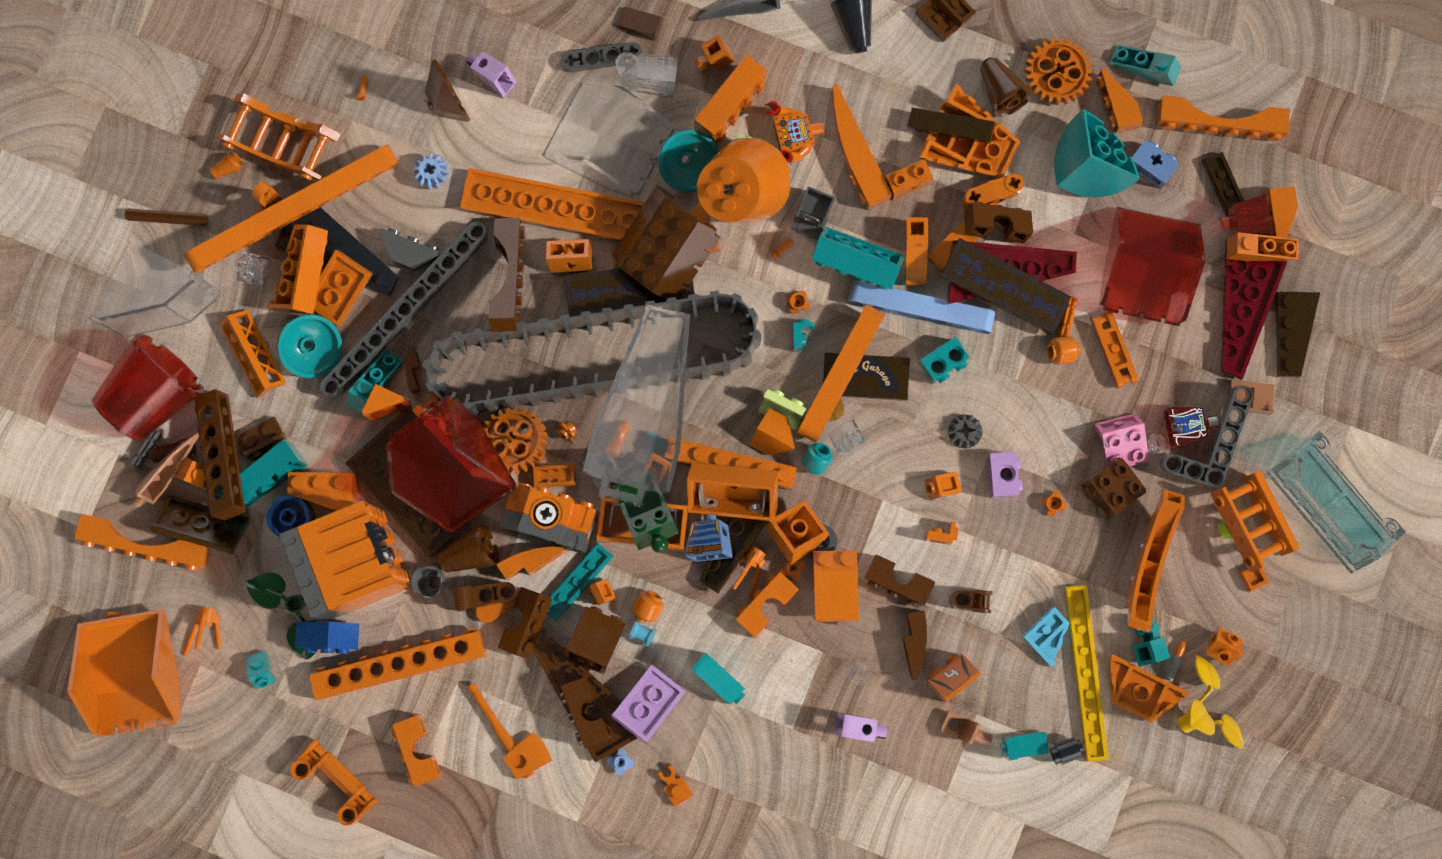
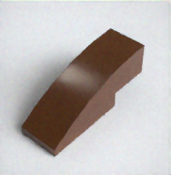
[902,610,927,680]

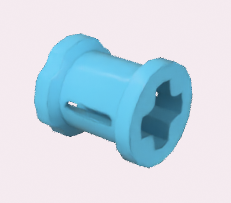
[629,620,656,647]

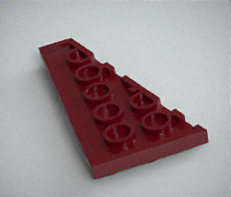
[1221,239,1287,380]
[947,240,1077,305]

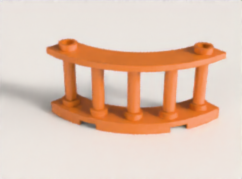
[216,93,340,181]

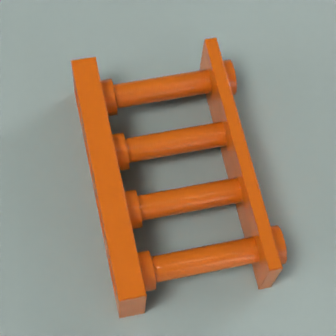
[1210,470,1300,572]

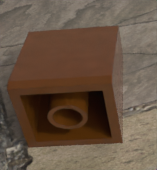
[563,606,626,675]

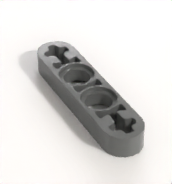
[561,42,642,73]

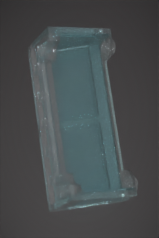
[1266,431,1406,574]

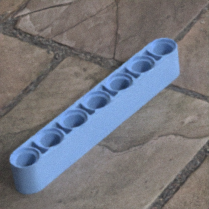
[847,281,995,334]

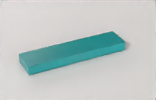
[547,542,614,621]

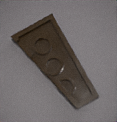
[1275,292,1320,378]
[699,516,767,594]

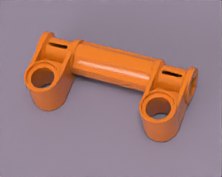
[290,739,379,826]

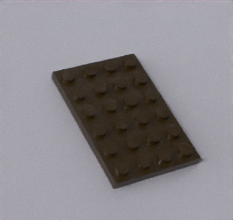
[346,406,495,558]

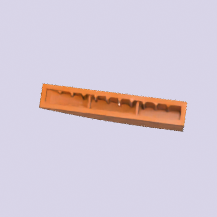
[832,83,892,210]

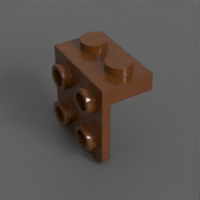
[1081,458,1146,520]

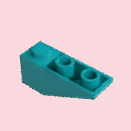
[1110,45,1181,86]
[346,349,403,415]

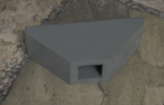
[380,228,441,271]

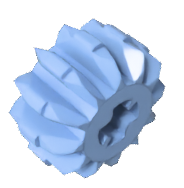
[413,153,449,190]

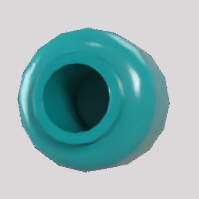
[802,443,833,475]

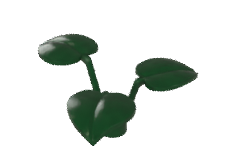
[246,572,318,660]

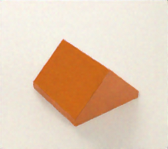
[362,384,412,421]

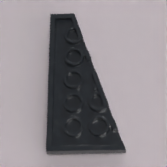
[275,207,399,296]

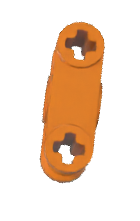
[963,173,1024,209]

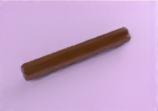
[125,208,209,226]

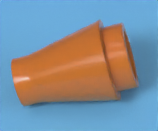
[210,152,244,179]

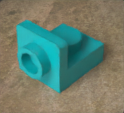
[792,319,815,352]

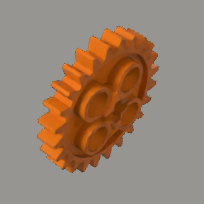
[1024,37,1094,106]
[478,406,548,476]

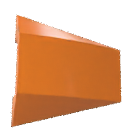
[919,83,1021,178]

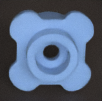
[608,749,634,776]

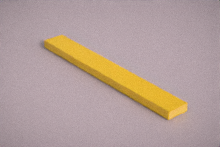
[1064,585,1109,762]

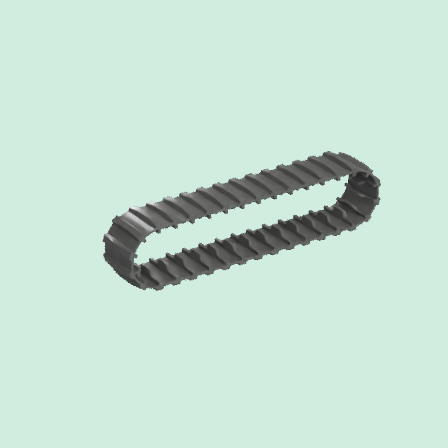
[423,290,761,416]

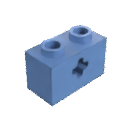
[1132,139,1180,189]

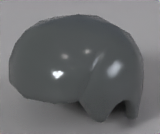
[410,565,446,598]

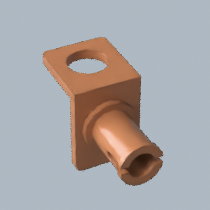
[940,711,993,747]

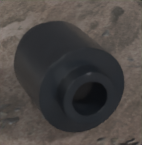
[1049,737,1084,765]

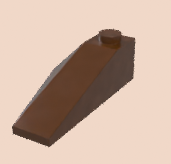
[425,59,470,122]

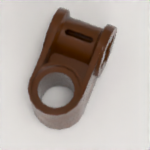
[949,590,993,613]

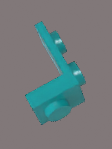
[1000,732,1049,761]

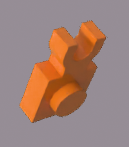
[657,764,694,807]

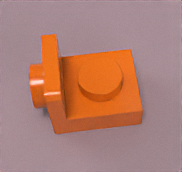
[925,472,962,501]
[925,521,959,545]

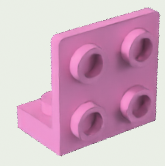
[1095,413,1149,468]

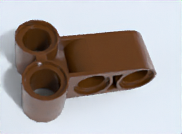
[452,582,518,612]

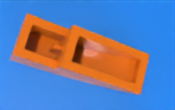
[496,547,567,580]

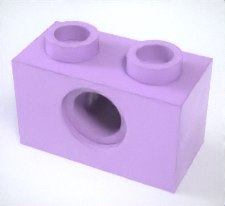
[987,452,1023,498]

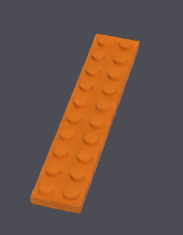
[460,168,645,241]

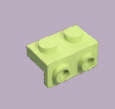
[758,389,806,430]

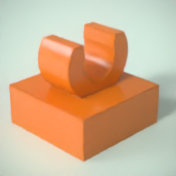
[587,579,616,606]

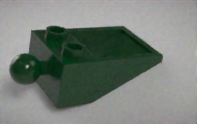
[613,470,679,553]

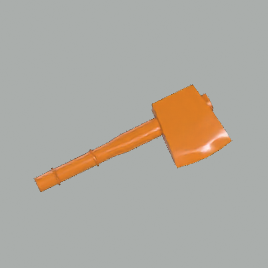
[467,683,552,779]

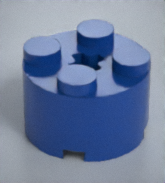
[266,495,315,537]

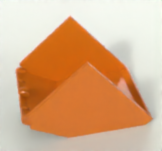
[67,609,181,737]

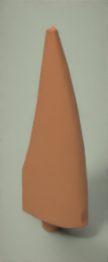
[133,433,199,507]

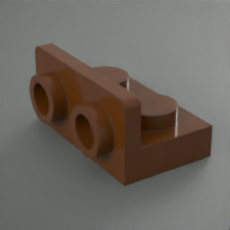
[236,416,287,460]

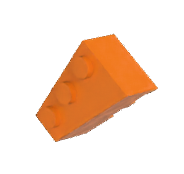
[287,472,358,511]

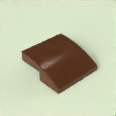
[915,0,976,42]

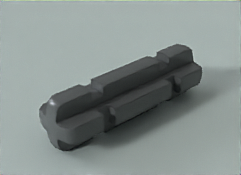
[130,428,161,468]

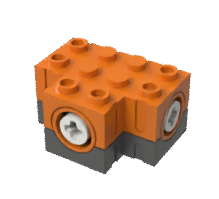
[499,482,599,554]

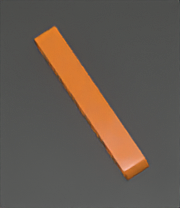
[797,304,886,443]

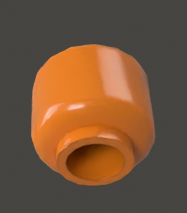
[1046,336,1080,365]
[632,590,664,624]

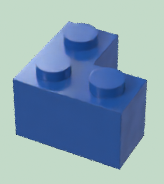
[295,622,359,654]

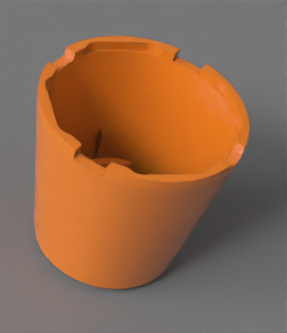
[697,138,791,223]

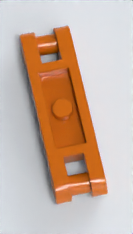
[1090,310,1138,389]

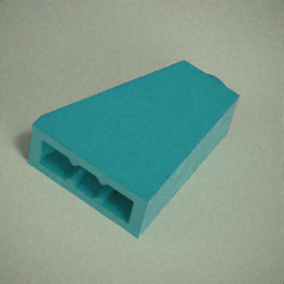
[691,653,745,705]

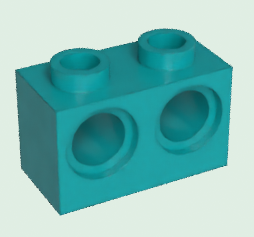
[918,336,970,384]

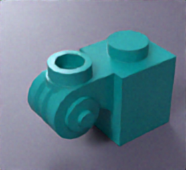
[1132,619,1170,667]

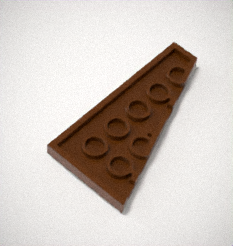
[533,637,637,763]

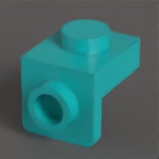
[244,650,276,689]

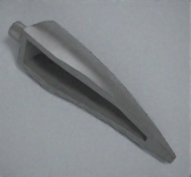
[697,0,781,21]

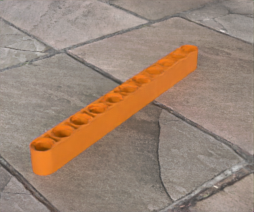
[184,144,399,273]

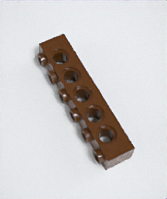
[194,389,246,520]

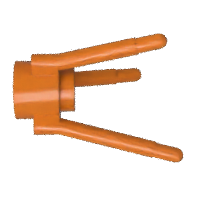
[732,546,766,597]
[184,607,221,656]

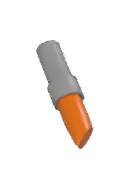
[1165,641,1186,681]

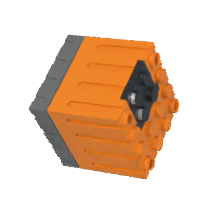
[279,501,411,620]

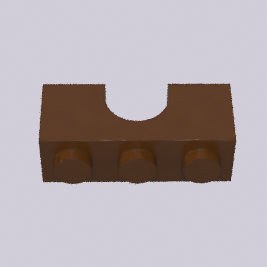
[964,202,1033,243]
[864,554,935,608]
[498,587,553,660]
[559,676,611,748]

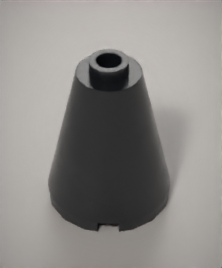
[831,0,872,54]

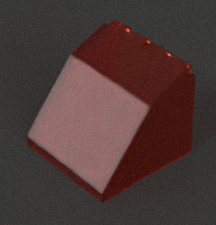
[1099,207,1206,326]
[386,395,516,533]

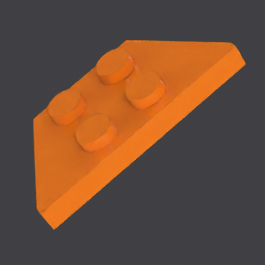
[1110,654,1189,723]

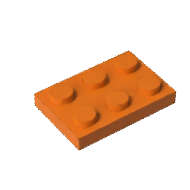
[314,250,373,327]

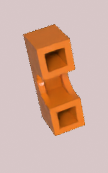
[736,572,799,638]
[391,715,442,787]

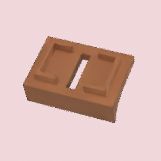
[1229,379,1275,415]

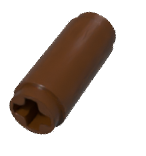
[149,437,196,463]

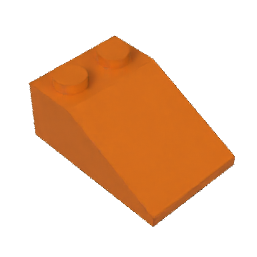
[813,550,859,622]

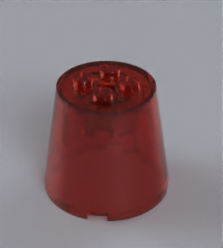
[92,333,204,441]

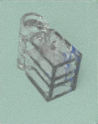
[614,52,678,98]

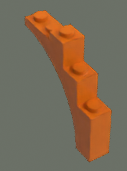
[1126,489,1185,632]

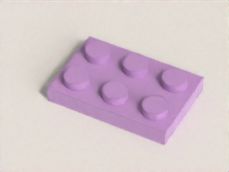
[611,665,686,744]

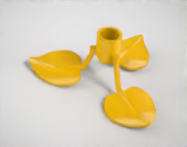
[1177,655,1244,749]

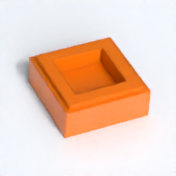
[1239,568,1269,592]

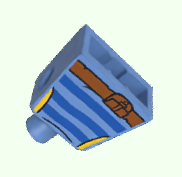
[686,514,732,562]

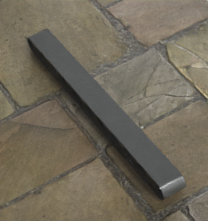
[320,222,488,399]

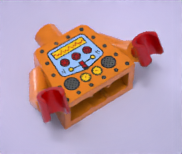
[765,101,824,163]

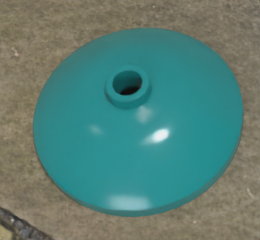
[658,129,719,193]
[277,314,342,378]

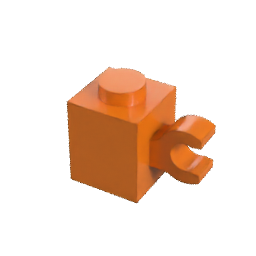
[694,34,735,73]

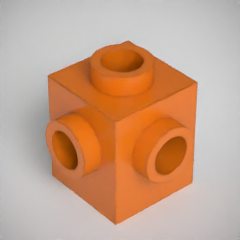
[1206,627,1244,666]

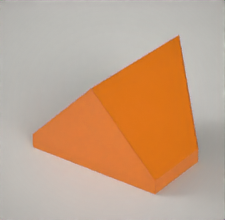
[749,408,795,455]

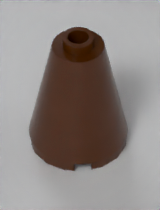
[980,57,1032,117]
[436,524,499,573]

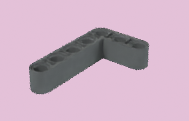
[1160,385,1253,487]

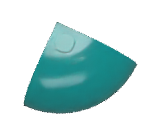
[1054,109,1139,197]

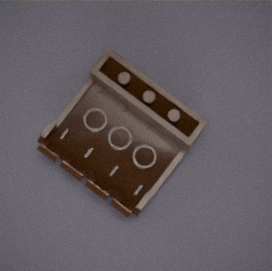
[612,185,721,300]

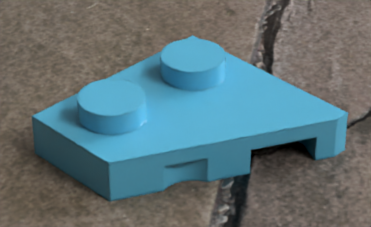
[1022,606,1069,667]

